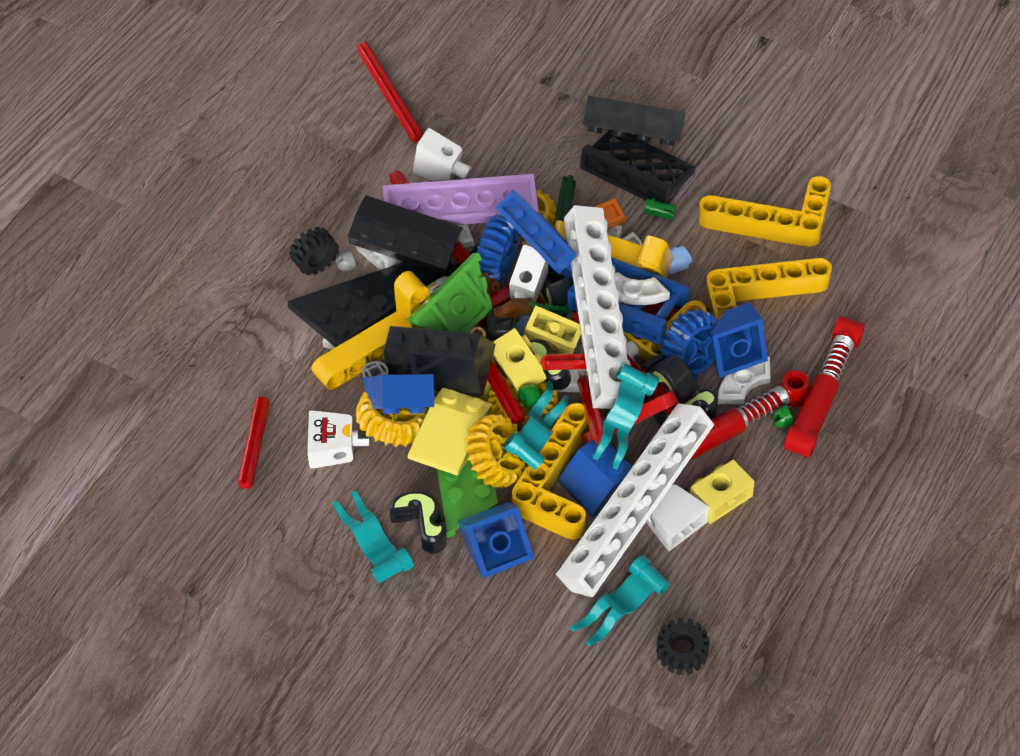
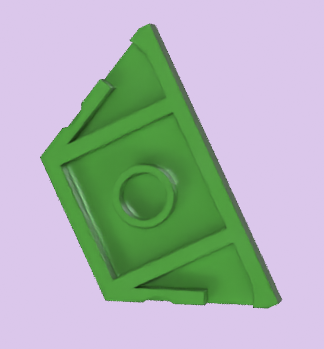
[407,253,492,333]
[437,461,498,537]

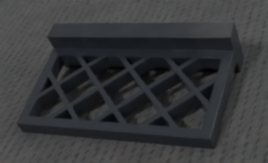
[580,131,696,204]

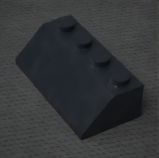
[583,95,685,146]
[348,195,463,276]
[384,326,496,396]

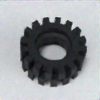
[289,227,339,275]
[656,618,709,675]

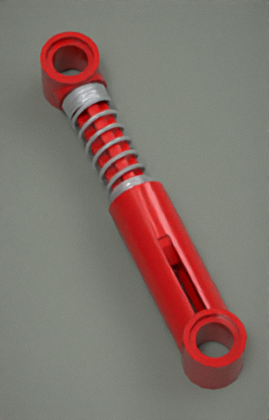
[784,316,865,458]
[682,370,809,471]

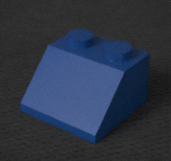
[711,302,768,378]
[363,374,434,414]
[558,440,632,517]
[458,502,534,578]

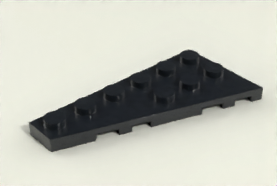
[287,262,453,347]

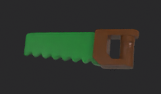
[494,298,570,319]

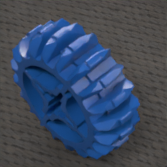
[477,214,521,283]
[659,308,718,379]

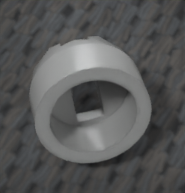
[335,250,356,272]

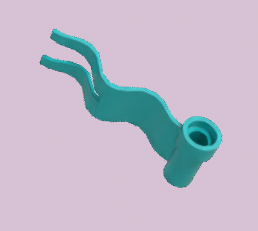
[593,363,659,470]
[503,381,569,470]
[332,490,414,584]
[570,555,671,647]

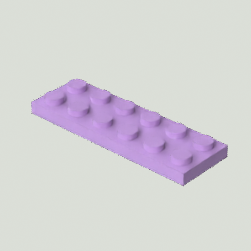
[383,174,538,225]

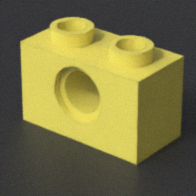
[523,305,581,354]
[493,328,547,392]
[690,459,755,524]

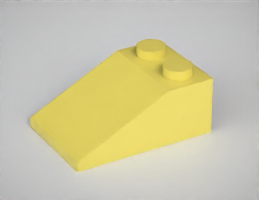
[408,387,492,476]

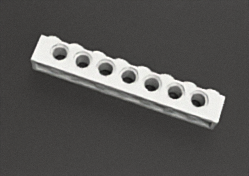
[564,205,631,409]
[556,403,714,597]

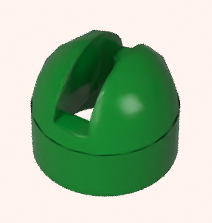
[518,384,541,408]
[772,405,794,428]

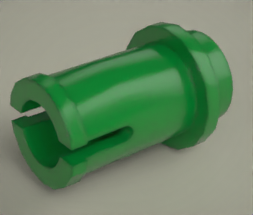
[644,198,677,221]

